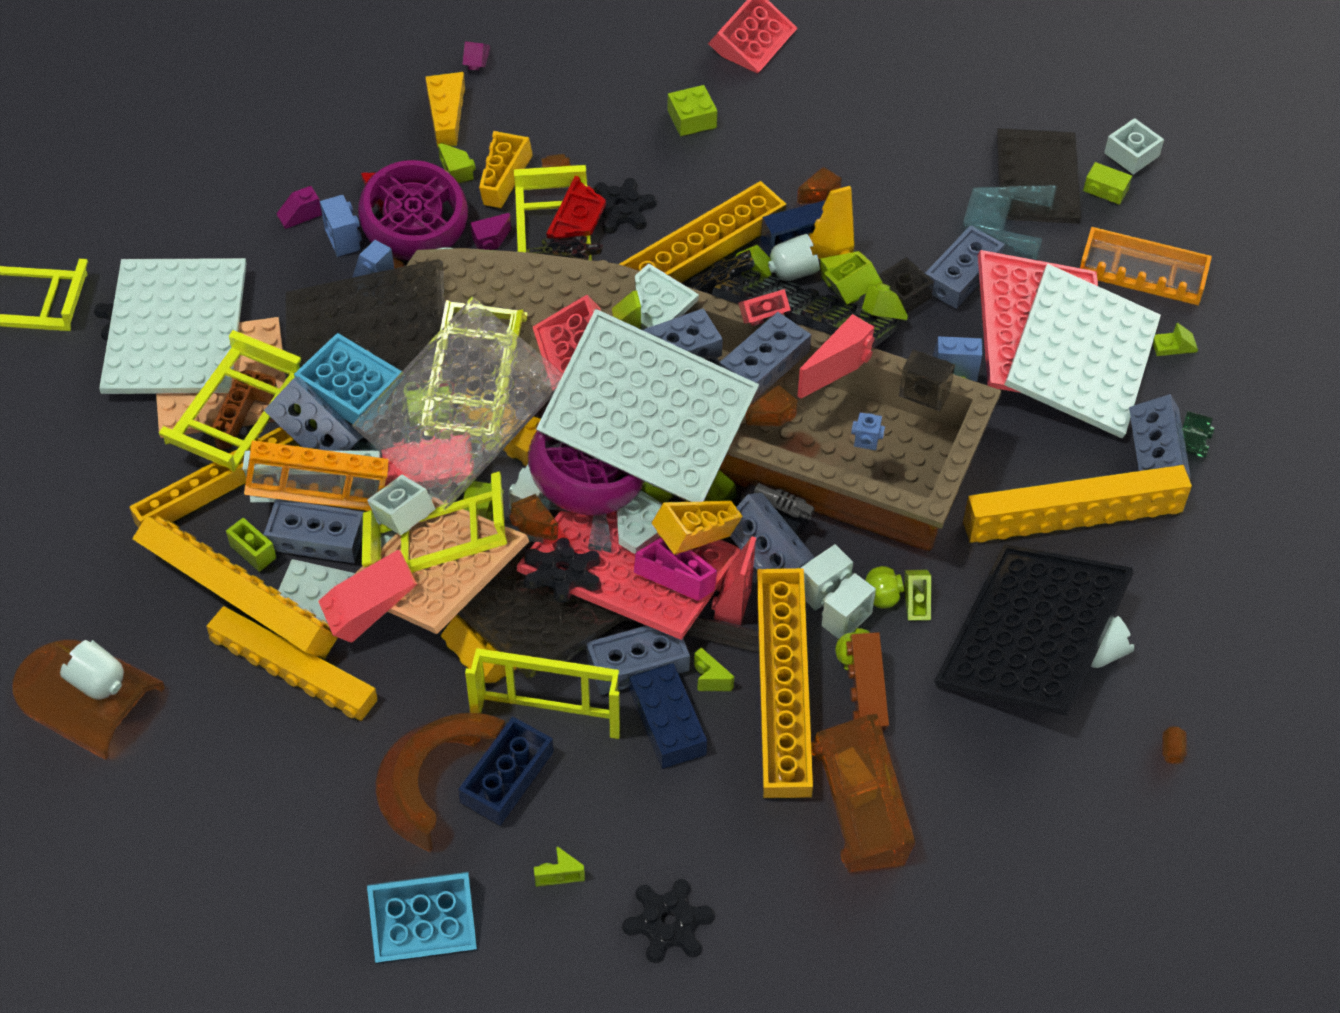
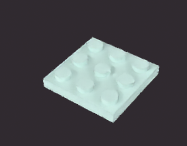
[278,559,355,622]

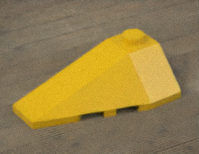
[809,186,854,259]

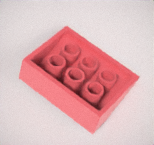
[708,0,797,74]
[532,295,601,393]

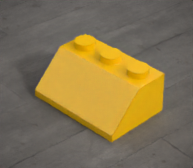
[441,615,518,683]

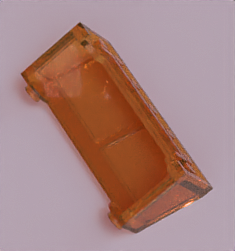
[811,714,915,873]

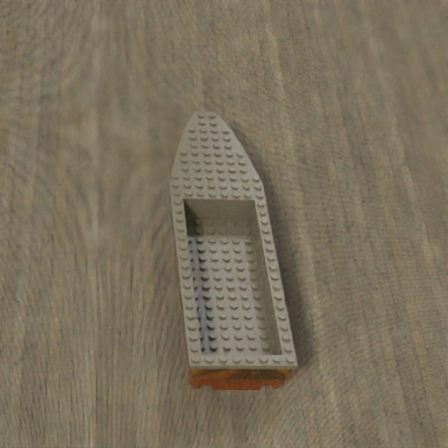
[397,248,1001,551]

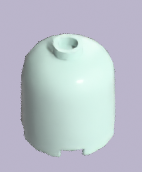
[768,234,820,281]
[1091,616,1134,668]
[60,640,124,700]

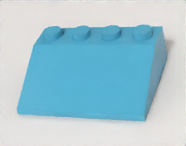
[294,333,403,430]
[367,872,477,963]

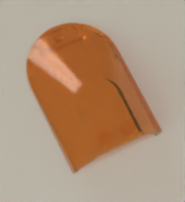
[13,640,165,760]

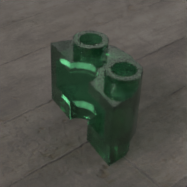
[1182,411,1215,458]

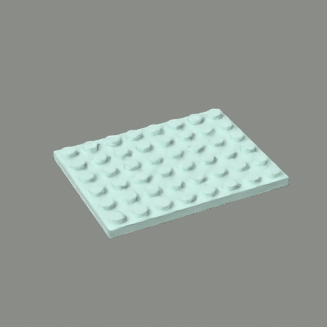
[99,258,247,394]
[1004,264,1161,438]
[536,309,759,502]

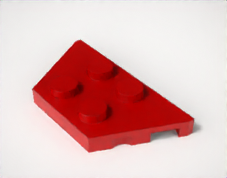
[546,176,606,239]

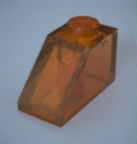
[797,167,842,204]
[746,385,798,426]
[510,494,558,541]

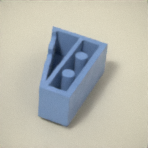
[349,240,397,305]

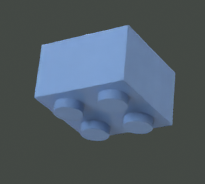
[320,195,362,257]

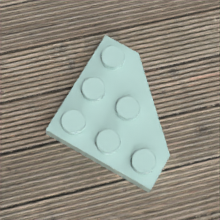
[635,264,699,329]
[617,491,662,554]

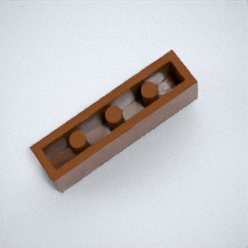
[846,632,889,732]

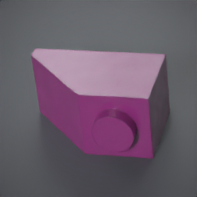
[463,41,490,71]
[276,186,322,229]
[471,213,511,250]

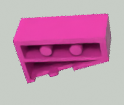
[634,537,717,601]

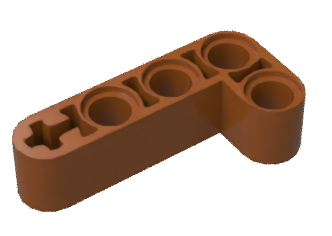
[212,370,277,449]

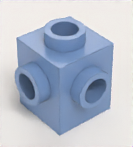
[851,413,885,450]

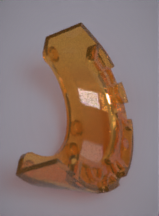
[376,713,506,853]

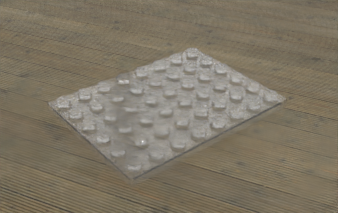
[352,296,563,510]

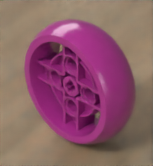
[358,160,468,261]
[528,431,645,515]

